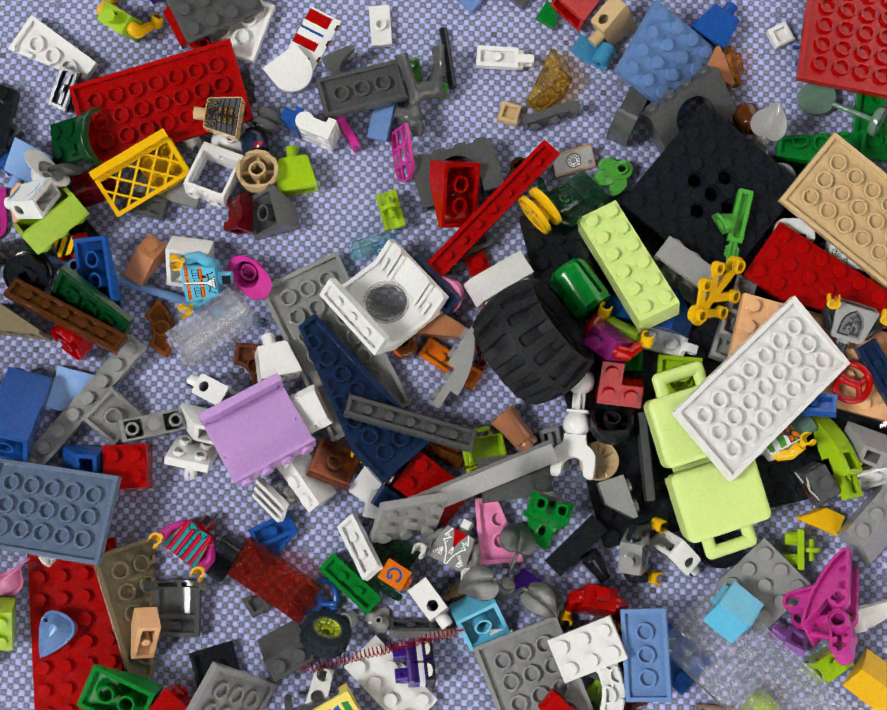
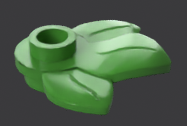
[593,158,633,197]

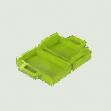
[462,426,507,473]

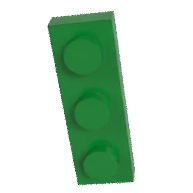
[318,553,383,614]

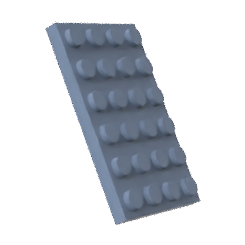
[0,458,122,566]

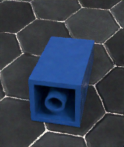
[0,367,52,462]

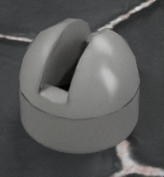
[184,136,202,152]
[340,610,359,629]

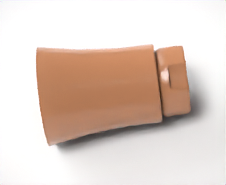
[490,404,538,452]

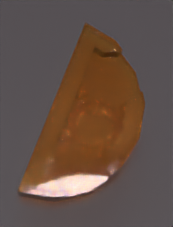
[723,46,744,88]

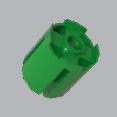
[550,258,611,321]

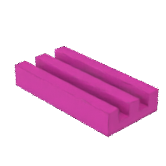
[334,116,361,153]

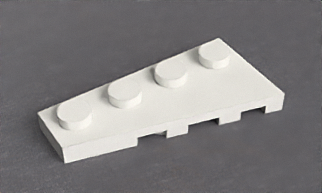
[8,15,99,81]

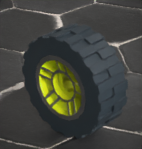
[299,610,352,659]

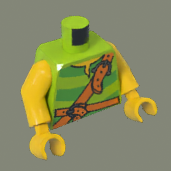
[96,0,164,42]

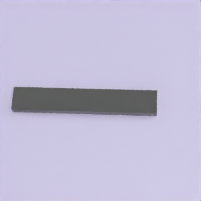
[343,394,477,453]

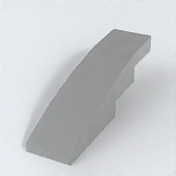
[708,274,757,362]

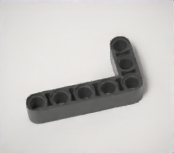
[606,86,648,147]

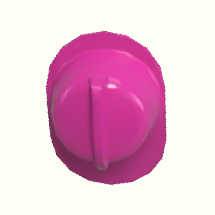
[226,255,272,300]

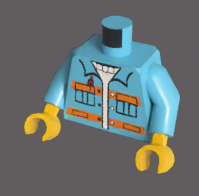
[169,251,234,319]

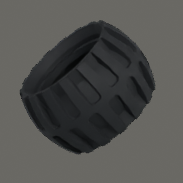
[472,278,595,405]

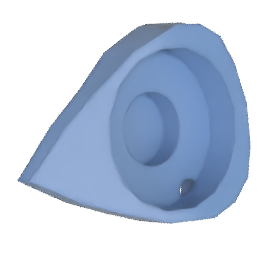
[39,610,77,658]

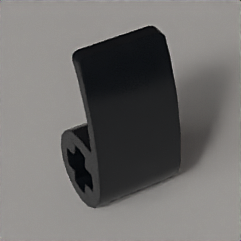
[206,535,244,582]

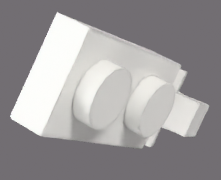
[476,45,534,71]
[643,328,699,356]

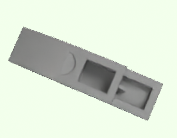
[432,326,477,409]

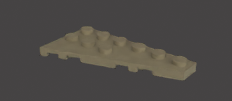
[93,537,157,679]

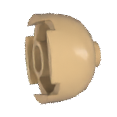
[236,149,280,194]

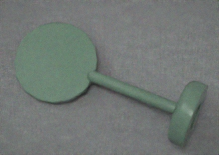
[797,83,887,137]

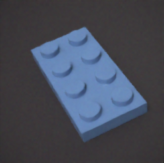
[620,608,673,702]

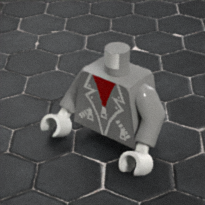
[411,518,481,579]

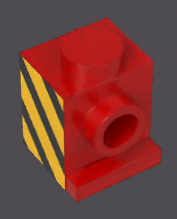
[54,232,88,261]

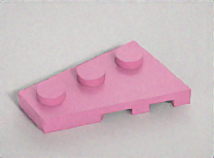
[474,498,524,565]

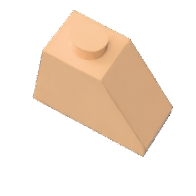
[131,607,161,659]

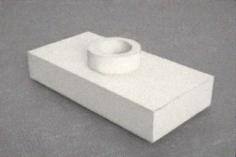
[369,5,393,48]

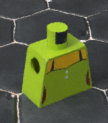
[801,644,854,683]

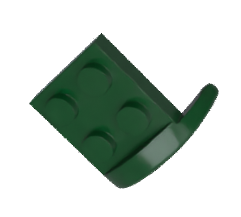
[50,107,103,168]

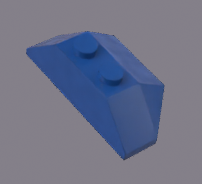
[606,288,692,338]

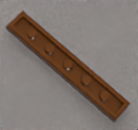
[3,277,128,355]

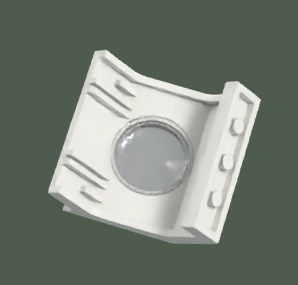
[320,239,449,355]

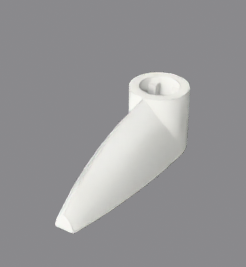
[847,599,887,633]

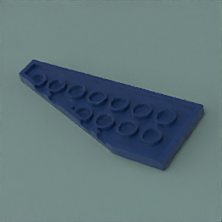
[298,313,431,485]

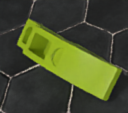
[811,416,863,501]

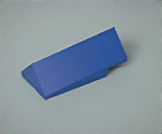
[73,235,123,309]

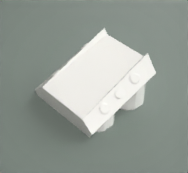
[289,384,333,434]

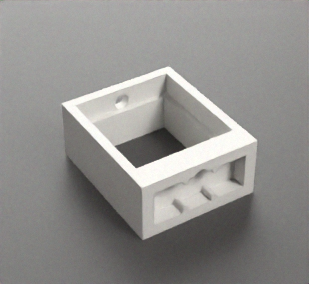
[183,141,244,207]

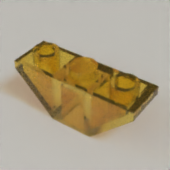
[526,49,573,112]

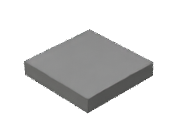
[81,385,144,445]

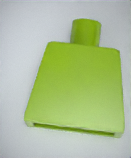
[277,145,319,197]

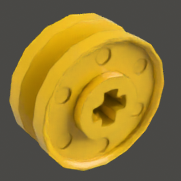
[518,187,562,234]

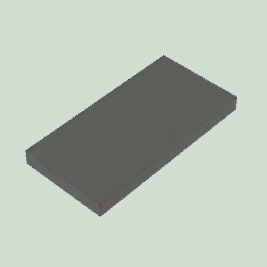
[315,60,408,120]

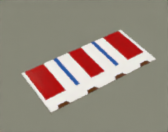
[288,7,341,71]

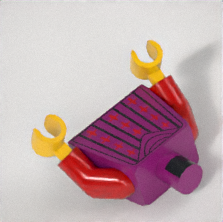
[584,301,655,361]

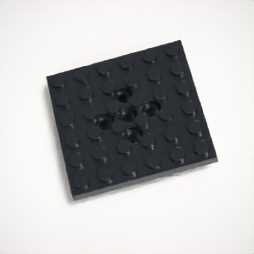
[620,103,796,282]

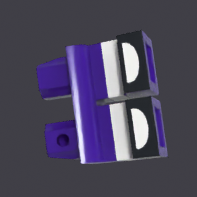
[392,638,436,688]

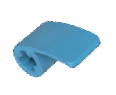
[572,34,616,70]

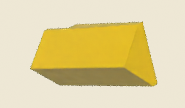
[842,648,887,710]

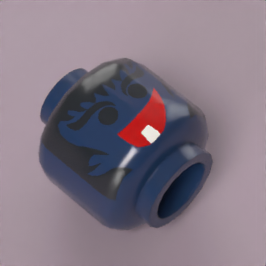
[240,127,269,155]

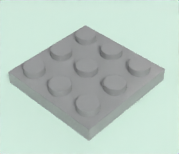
[370,492,448,544]
[716,537,813,631]

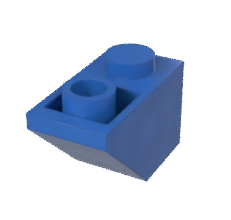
[63,444,102,473]

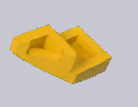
[796,507,845,537]

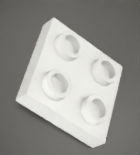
[164,435,218,480]

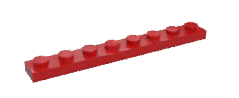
[427,139,560,277]

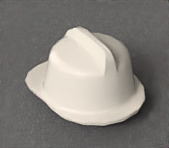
[24,149,70,188]

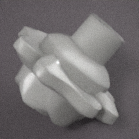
[277,482,299,508]

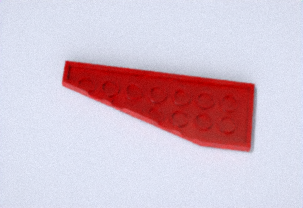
[743,222,887,329]

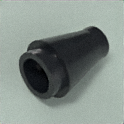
[581,548,611,583]

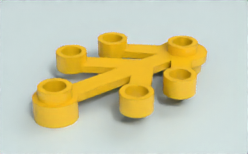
[687,255,746,326]

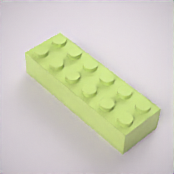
[577,200,680,333]

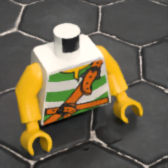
[755,424,817,462]

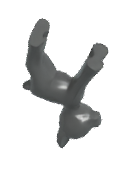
[394,44,448,137]

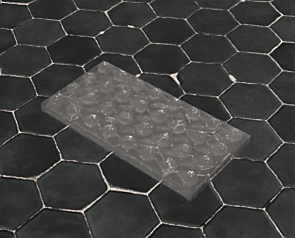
[668,581,855,710]

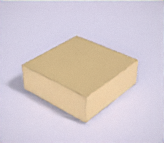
[496,100,522,128]

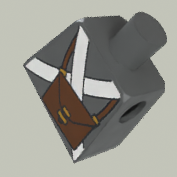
[793,461,840,509]

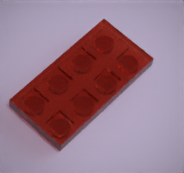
[227,537,323,624]

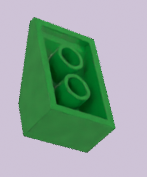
[76,664,163,710]

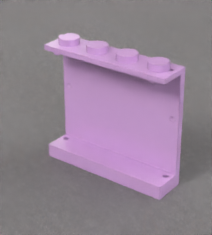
[198,373,317,488]

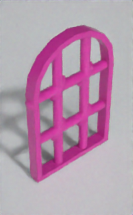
[390,123,415,182]

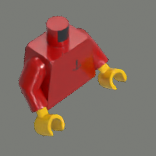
[559,584,628,631]

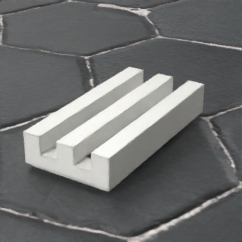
[252,478,289,523]

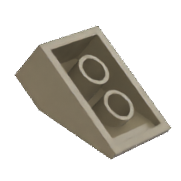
[0,303,53,341]

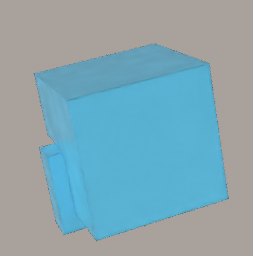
[703,581,764,644]

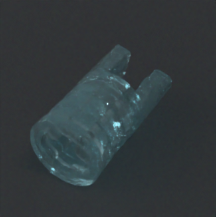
[348,231,387,261]

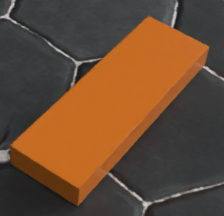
[418,337,483,391]

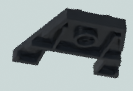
[0,84,20,154]

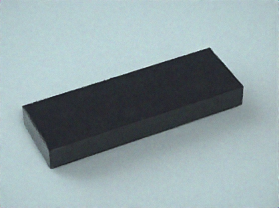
[545,514,608,576]

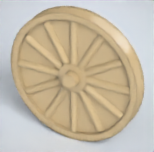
[579,441,619,481]

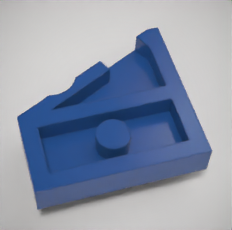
[248,511,298,568]

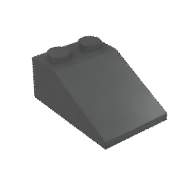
[477,454,553,503]

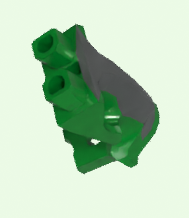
[522,489,575,550]

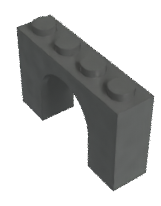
[640,65,737,154]
[413,137,504,213]

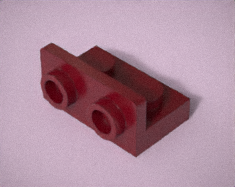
[71,171,122,208]

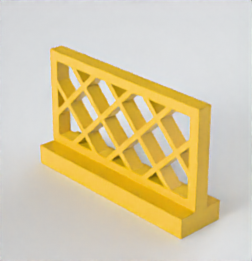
[88,128,189,218]

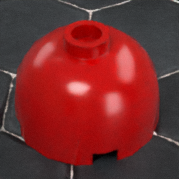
[50,324,94,361]

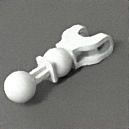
[550,370,597,480]

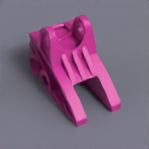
[782,547,859,665]

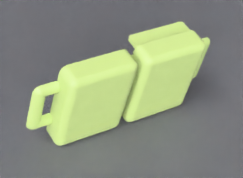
[644,361,771,560]

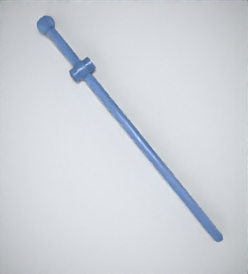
[17,244,264,327]

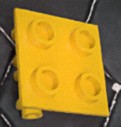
[136,138,190,196]

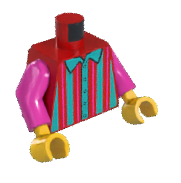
[147,514,217,583]

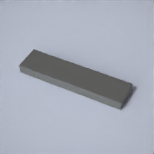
[635,412,656,502]

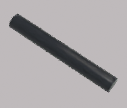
[439,27,457,89]

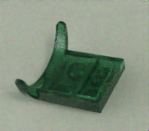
[537,170,610,227]
[346,539,421,601]

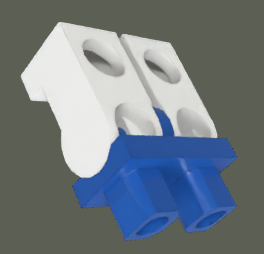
[280,106,341,152]

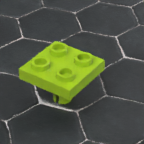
[655,354,703,398]

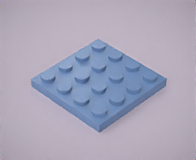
[614,0,715,120]

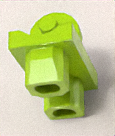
[375,189,406,232]
[785,529,821,570]

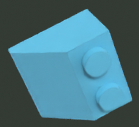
[449,596,510,652]

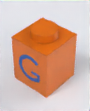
[377,558,413,592]

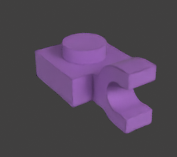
[765,622,808,656]

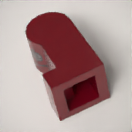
[224,192,253,235]

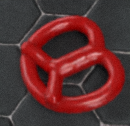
[832,360,873,404]

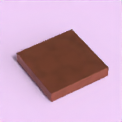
[306,437,359,491]

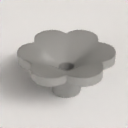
[365,606,393,633]

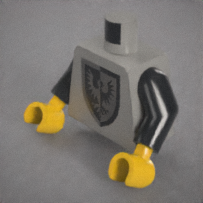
[822,293,887,353]
[618,517,667,586]

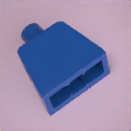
[691,2,739,52]

